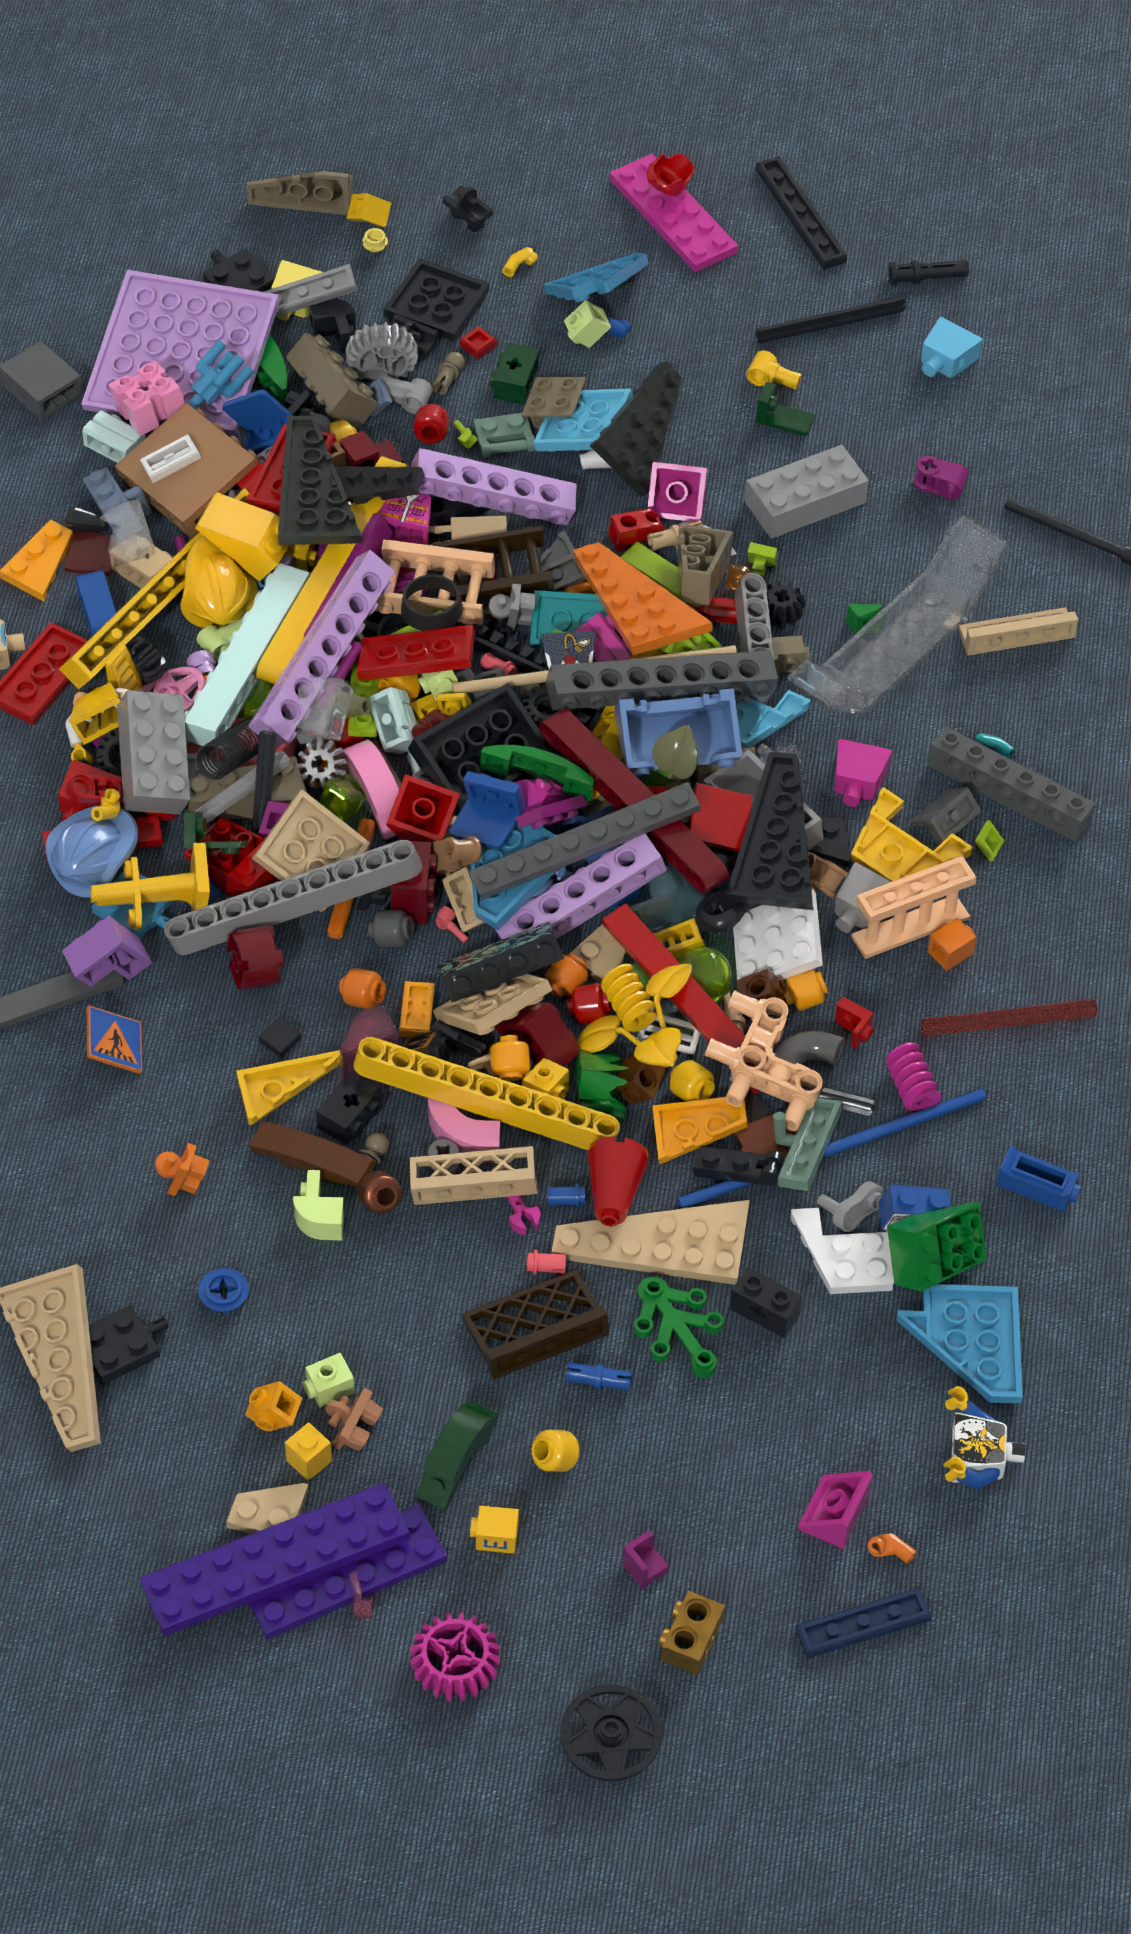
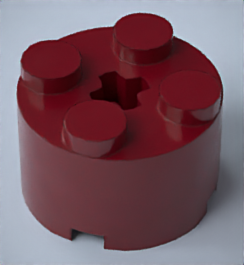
[226,925,284,991]

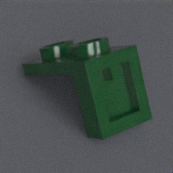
[756,382,815,436]
[183,812,248,854]

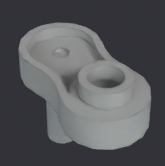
[817,1181,884,1232]

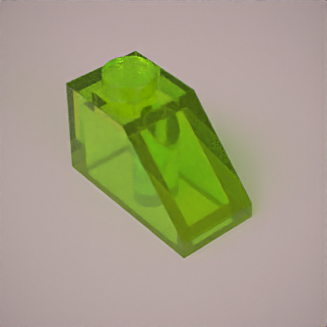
[321,776,365,824]

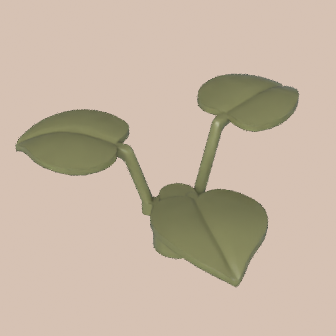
[596,725,698,816]

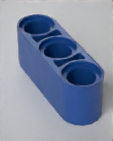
[75,570,116,637]

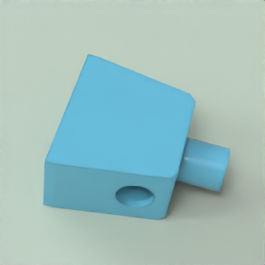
[921,317,983,378]

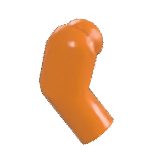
[867,1533,917,1564]

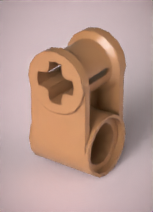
[432,836,481,873]
[808,852,849,899]

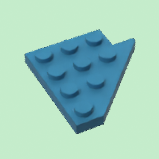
[543,253,649,302]
[471,823,558,930]
[896,1284,1023,1404]

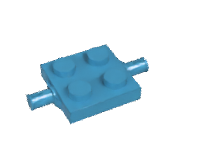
[92,871,174,939]

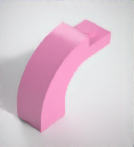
[343,739,399,840]
[428,1098,500,1163]

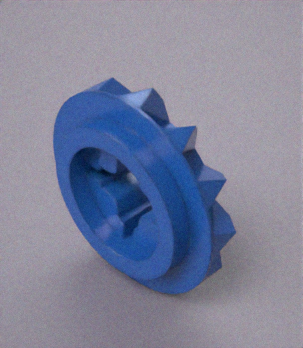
[198,1268,249,1315]

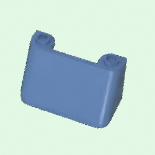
[614,688,743,777]

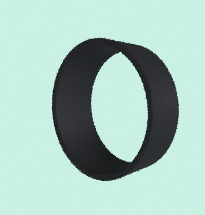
[401,575,463,631]

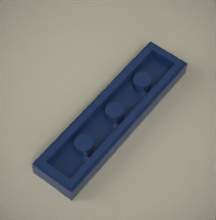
[795,1587,932,1659]

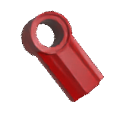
[688,597,737,624]

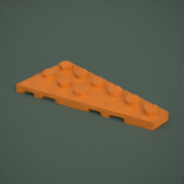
[573,542,713,655]

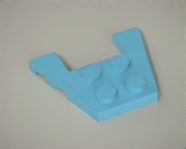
[736,690,811,748]

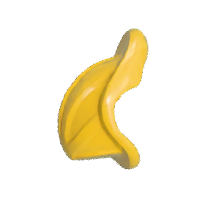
[180,536,258,628]

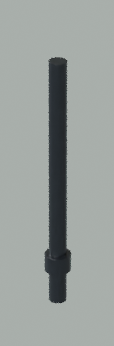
[1004,499,1131,565]

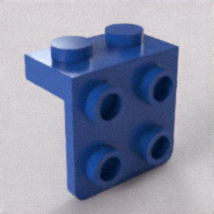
[222,390,293,455]
[450,771,526,850]

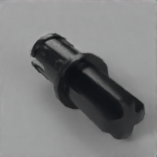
[430,1020,488,1058]

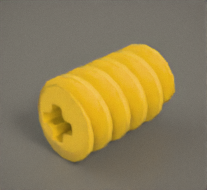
[601,964,657,1032]

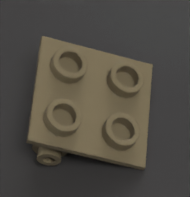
[522,377,586,429]

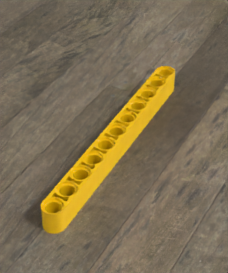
[256,456,409,684]

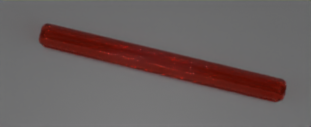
[921,999,1098,1036]

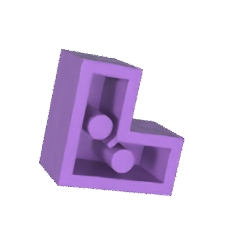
[62,916,152,987]

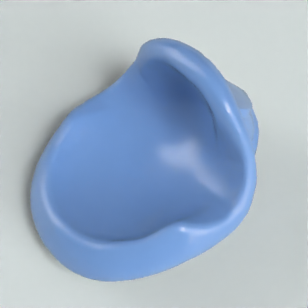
[46,806,138,898]

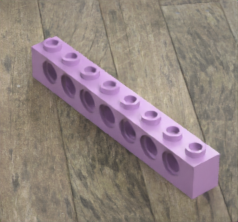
[248,550,395,747]

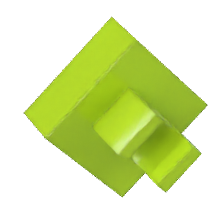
[748,542,778,577]

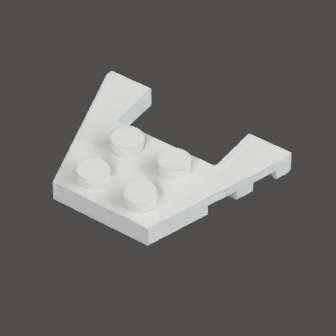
[790,1208,894,1294]

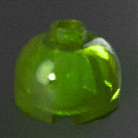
[677,946,733,1003]

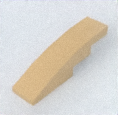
[442,816,485,933]

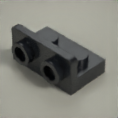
[401,1028,451,1061]

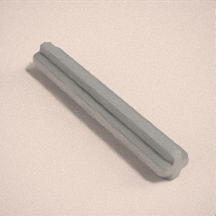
[194,751,290,823]

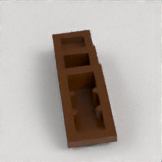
[248,1122,374,1187]

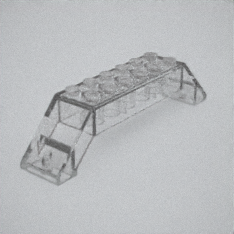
[788,515,1009,716]

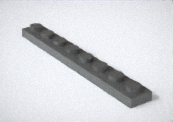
[469,782,701,900]

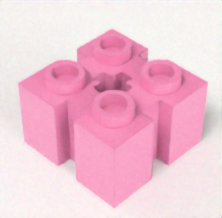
[109,360,185,436]

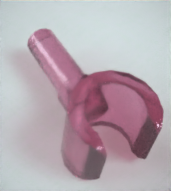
[349,1571,373,1618]

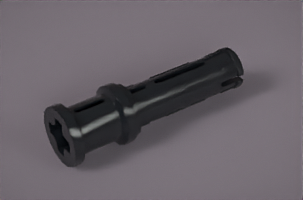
[888,260,969,286]

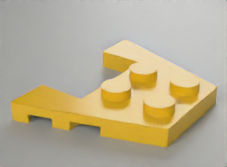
[851,787,973,882]

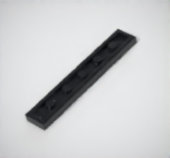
[756,156,847,270]

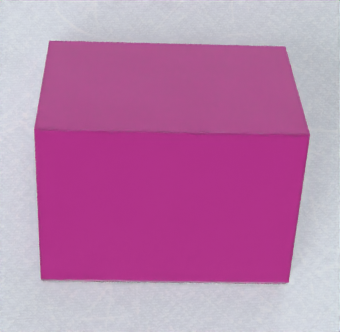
[647,462,707,522]
[798,1471,873,1549]

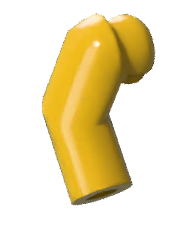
[502,247,538,277]
[91,789,120,821]

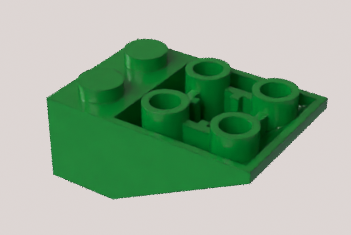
[887,1201,987,1292]

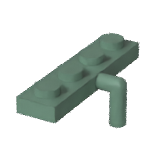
[773,1098,842,1191]

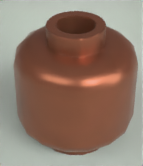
[357,1171,402,1214]

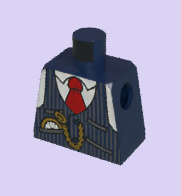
[540,631,595,671]

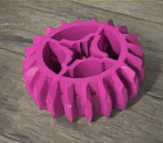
[410,1612,500,1702]

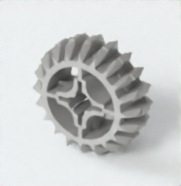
[346,321,418,383]

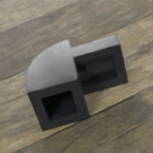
[308,298,356,353]

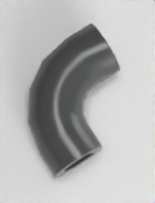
[773,1030,846,1066]

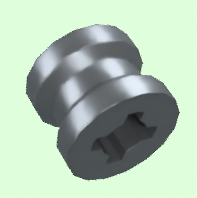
[428,1138,459,1176]

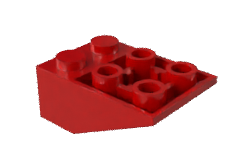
[183,817,280,898]

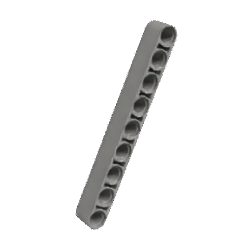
[164,840,422,955]

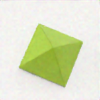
[975,820,1005,862]

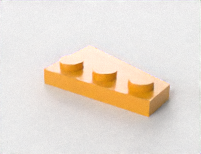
[653,1097,747,1165]

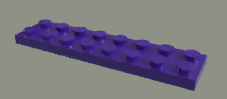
[139,1482,411,1637]

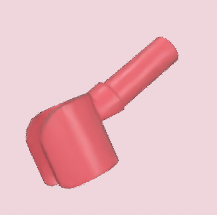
[436,906,469,944]

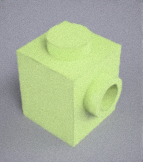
[564,300,611,348]
[418,670,458,701]
[303,1352,355,1408]

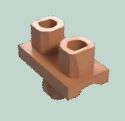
[325,1387,383,1451]

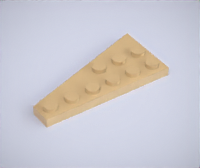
[551,1200,750,1285]

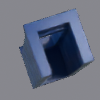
[996,1145,1082,1212]

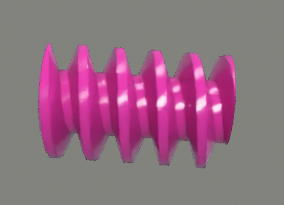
[886,1043,941,1111]

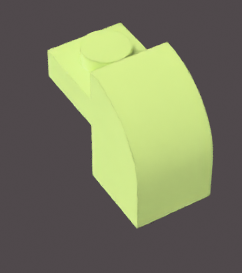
[293,1170,344,1241]

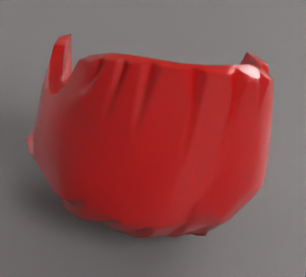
[647,153,695,196]

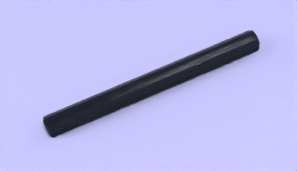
[755,297,906,343]

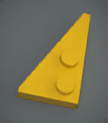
[236,1050,342,1125]

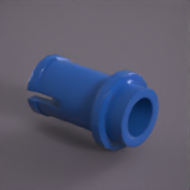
[548,1183,586,1208]

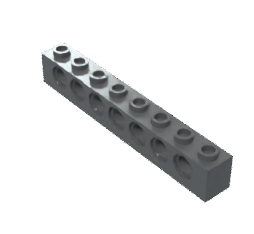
[545,651,778,711]

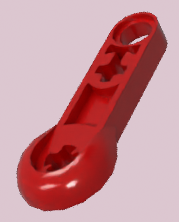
[65,773,179,821]

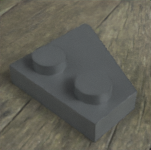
[526,530,586,592]

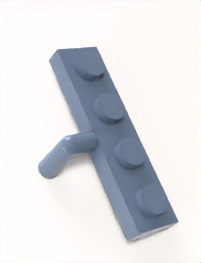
[83,467,152,541]

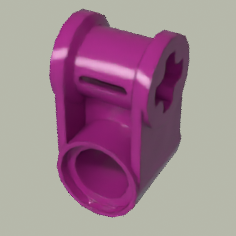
[913,455,969,500]

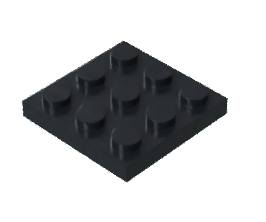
[383,258,489,342]

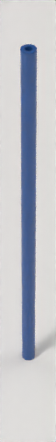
[677,1088,986,1209]

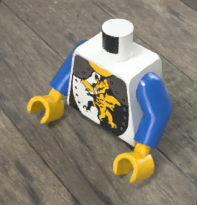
[943,1386,1025,1489]

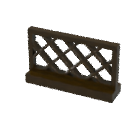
[462,1270,609,1380]

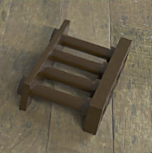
[432,526,554,608]

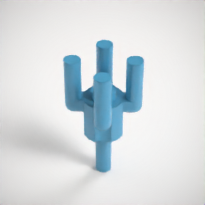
[187,339,254,409]

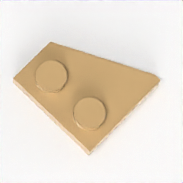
[571,925,627,984]
[227,1483,309,1534]

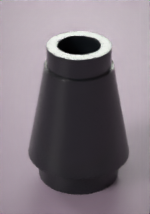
[65,505,106,532]

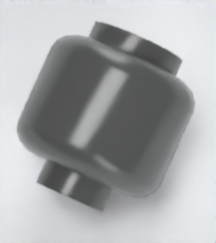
[368,909,414,948]

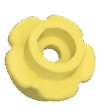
[363,228,388,252]

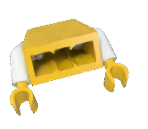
[65,683,130,764]

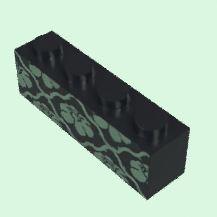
[438,922,564,1003]

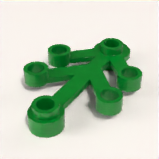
[634,1277,724,1378]

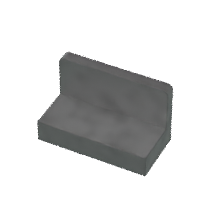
[911,787,981,845]

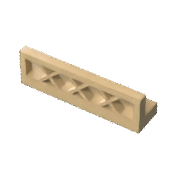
[958,607,1078,655]
[410,1146,538,1205]

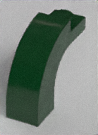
[416,1401,499,1510]

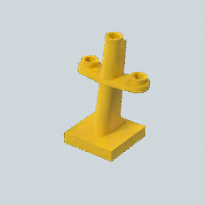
[90,843,210,930]

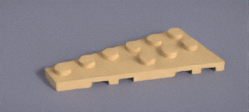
[0,1264,101,1452]

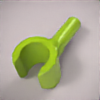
[454,420,478,450]

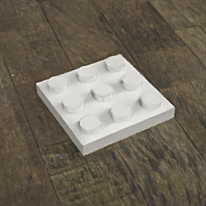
[733,889,823,980]

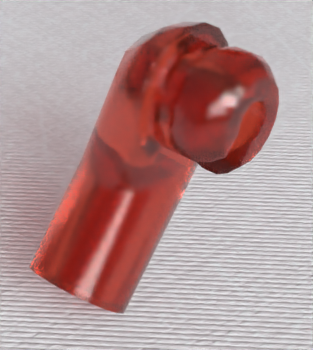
[412,709,448,737]

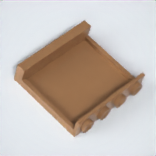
[115,403,260,538]

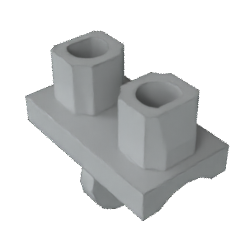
[489,584,535,632]

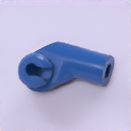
[607,317,631,338]

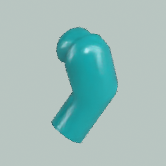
[974,733,1016,759]

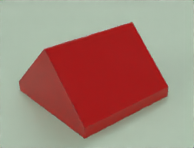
[386,774,460,846]

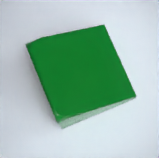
[846,604,882,636]

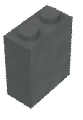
[0,341,83,420]

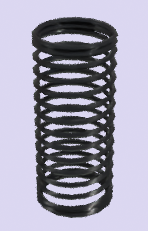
[196,719,259,780]

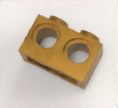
[658,1591,725,1675]

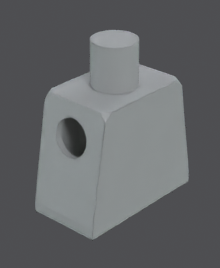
[834,862,891,933]

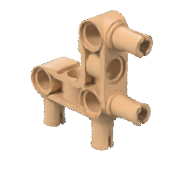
[705,990,823,1131]

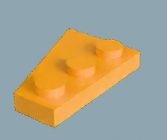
[0,520,73,602]

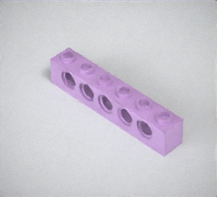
[411,448,576,525]
[495,834,667,940]

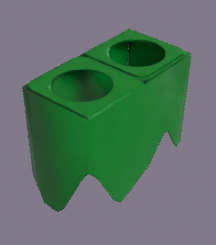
[575,1050,629,1101]

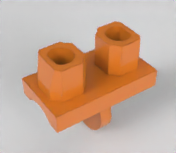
[155,1143,210,1196]

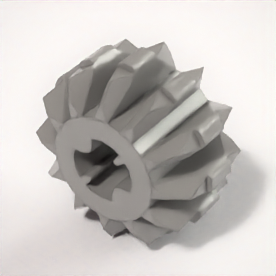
[297,739,347,788]

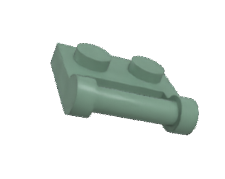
[473,412,536,459]

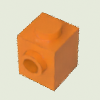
[928,918,976,971]

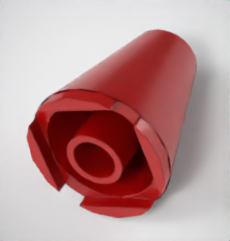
[587,1137,649,1227]

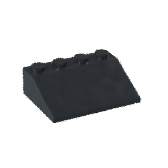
[408,683,555,812]

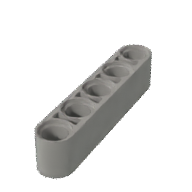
[735,573,777,705]

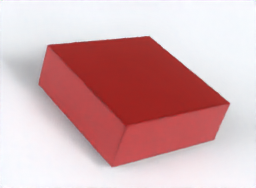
[460,326,497,359]

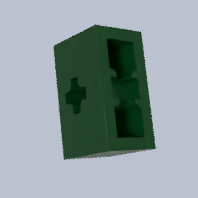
[490,342,539,405]

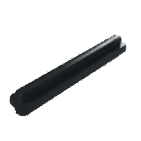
[252,730,276,837]

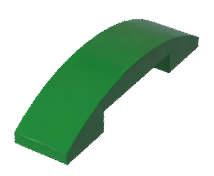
[480,745,595,801]

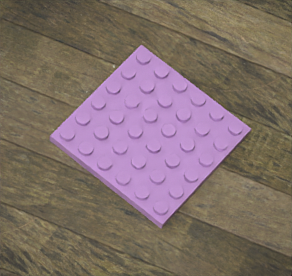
[81,270,280,436]

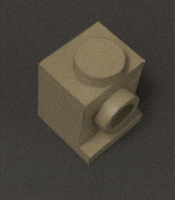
[772,635,810,673]

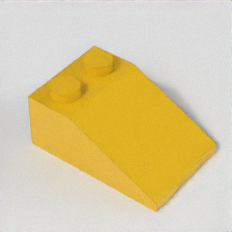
[195,492,289,581]

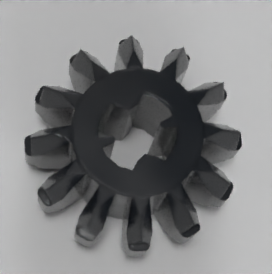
[766,581,805,629]
[125,636,167,685]

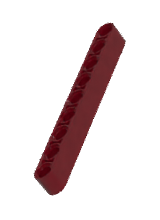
[539,708,729,894]

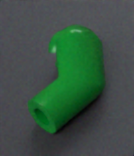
[581,1099,626,1123]

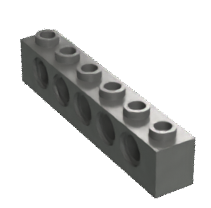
[928,726,1096,843]

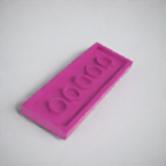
[609,154,738,272]

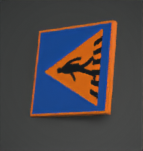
[87,1005,142,1074]

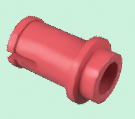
[480,652,517,676]
[526,1250,566,1275]

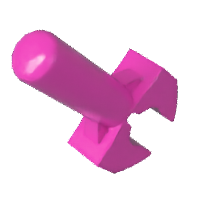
[507,1195,541,1236]

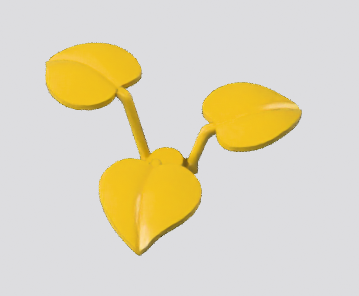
[576,964,692,1069]

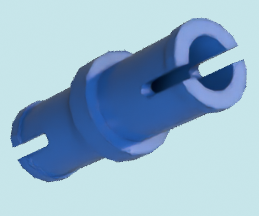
[566,1362,633,1392]

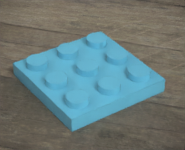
[533,389,633,452]

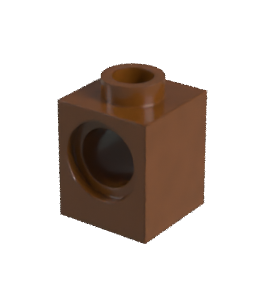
[737,969,786,1001]
[615,1056,665,1105]

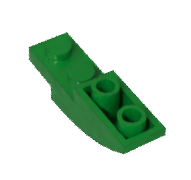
[255,334,288,408]

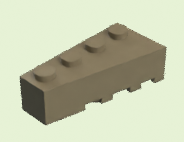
[286,332,379,428]
[677,524,733,607]
[186,756,307,822]

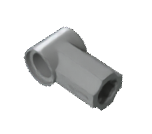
[379,375,433,414]

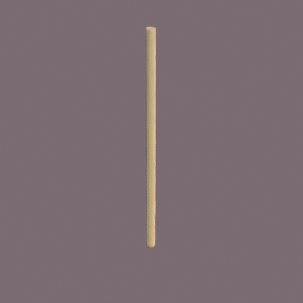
[452,645,737,693]

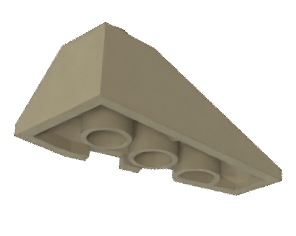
[247,171,354,215]

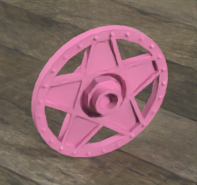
[140,667,206,714]

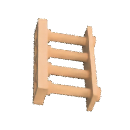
[375,540,495,625]
[851,856,976,959]

